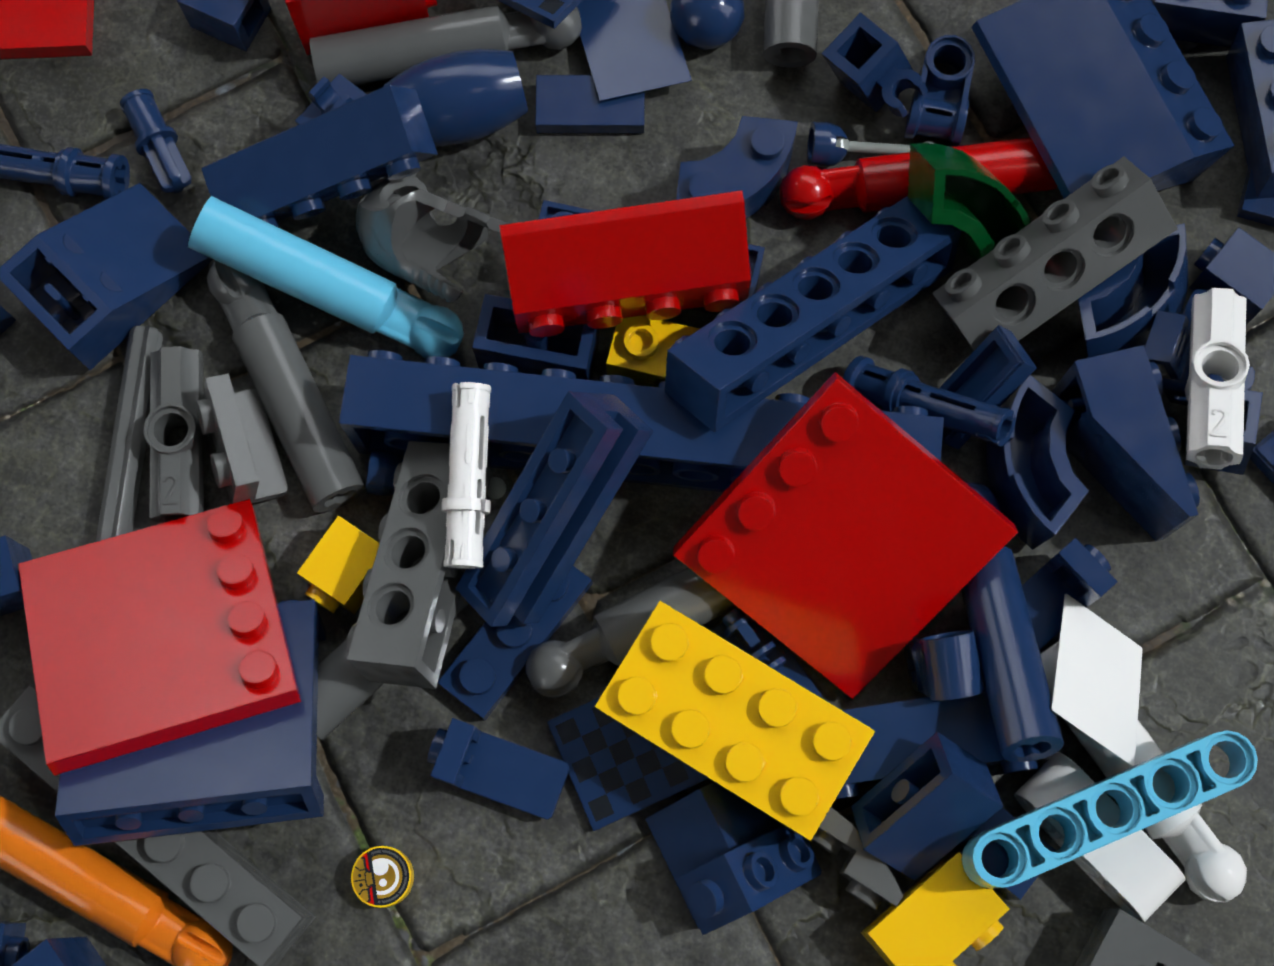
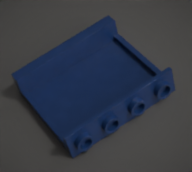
[55,599,326,846]

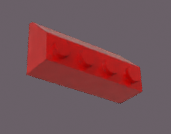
[500,190,751,337]

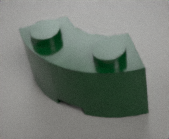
[908,143,1031,262]

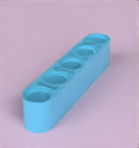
[962,730,1258,889]

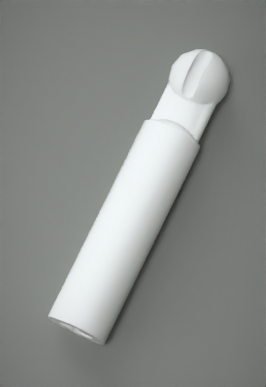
[1040,641,1247,903]

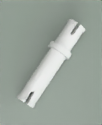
[441,382,491,569]

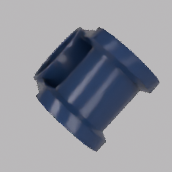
[904,35,975,147]
[904,629,985,701]

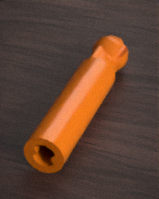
[0,795,233,966]

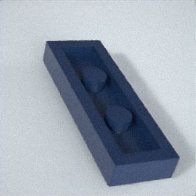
[438,566,593,721]

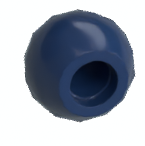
[670,0,745,50]

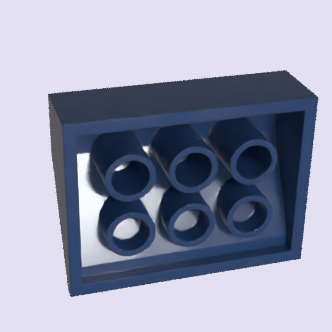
[971,0,1235,199]

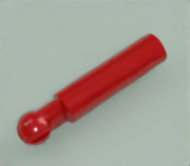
[780,137,1057,220]

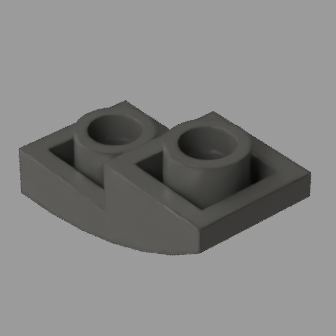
[811,807,903,910]

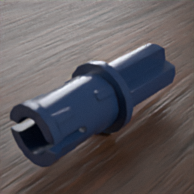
[120,89,192,194]

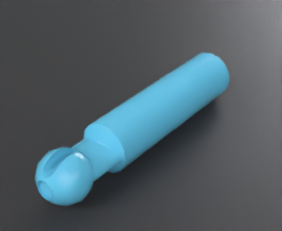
[188,196,464,358]

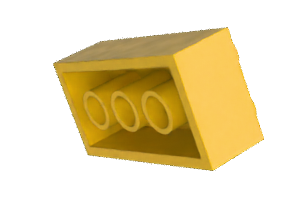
[595,601,875,841]

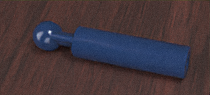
[961,482,1064,762]

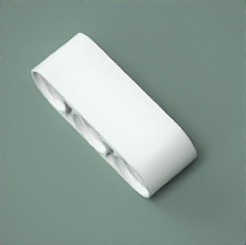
[1014,752,1186,923]

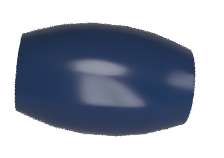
[384,49,528,147]

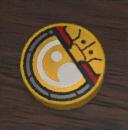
[351,846,414,908]

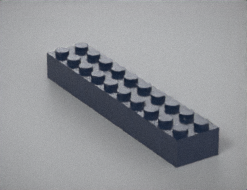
[339,350,944,492]

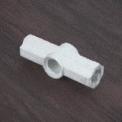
[1185,288,1250,470]

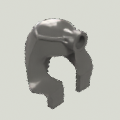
[356,172,507,302]

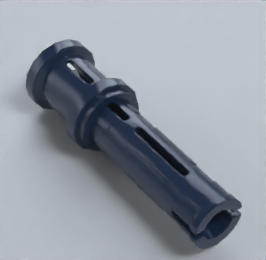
[0,144,130,200]
[843,355,1016,447]

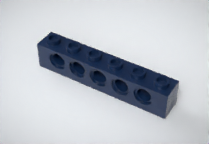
[664,196,962,432]

